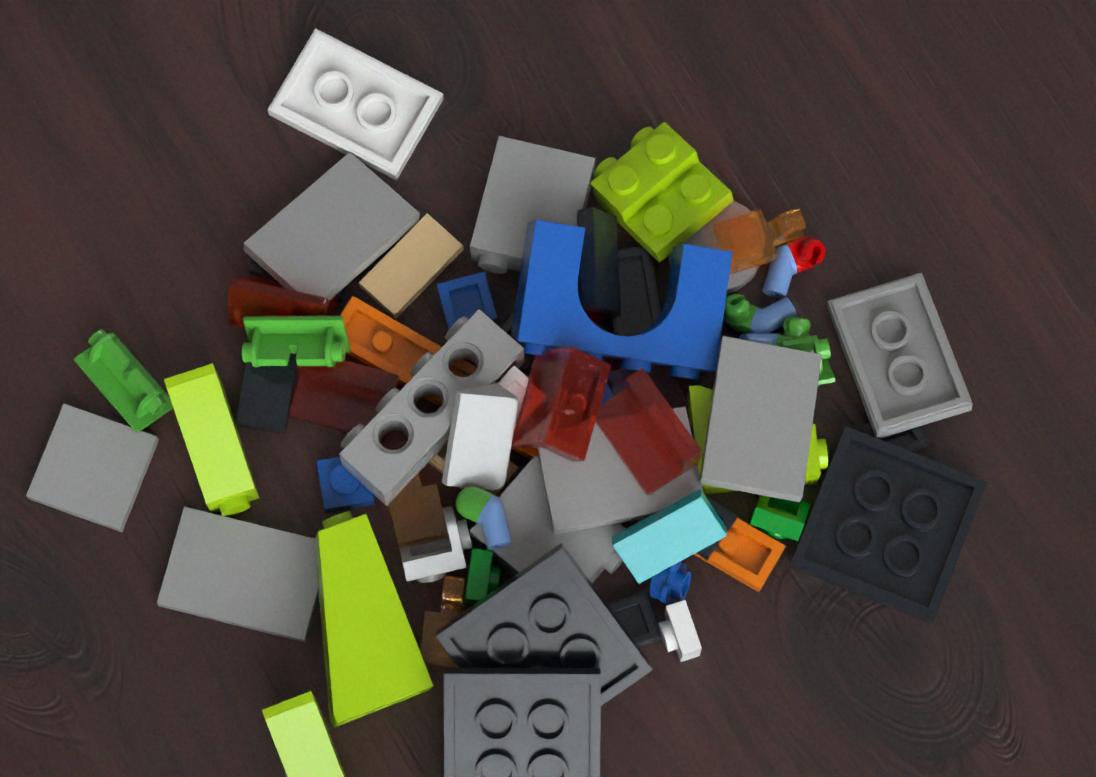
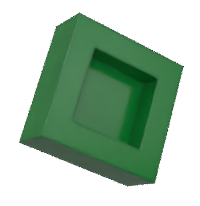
[750,495,811,541]
[463,548,500,607]

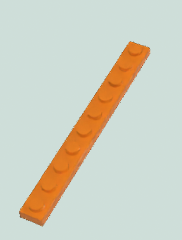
[340,296,786,592]

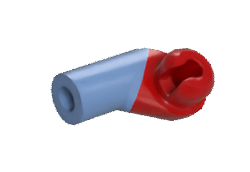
[762,236,826,299]

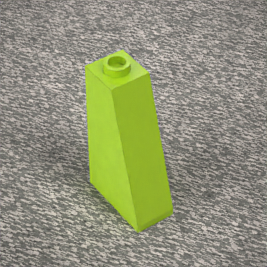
[314,511,434,728]

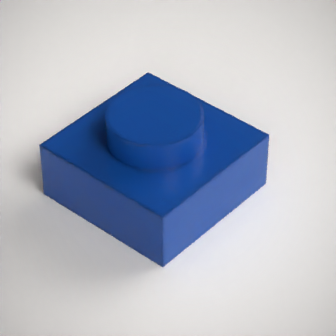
[437,272,498,330]
[317,457,375,513]

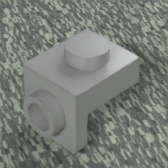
[399,506,472,583]

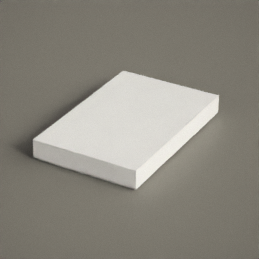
[268,28,444,181]

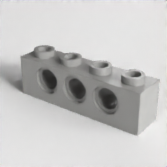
[339,309,524,506]

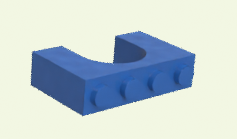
[511,220,733,380]

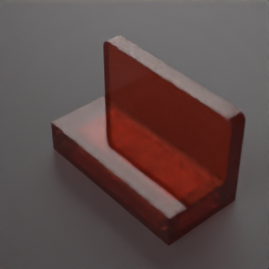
[228,275,338,328]
[512,347,611,462]
[289,360,402,442]
[592,368,702,495]

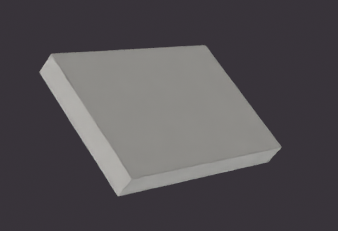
[244,152,420,314]
[827,272,973,439]
[699,336,822,502]
[535,406,703,535]
[157,507,319,643]

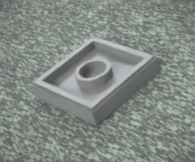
[26,404,159,532]

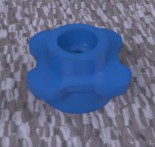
[650,561,691,606]

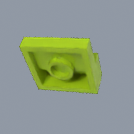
[590,122,734,263]

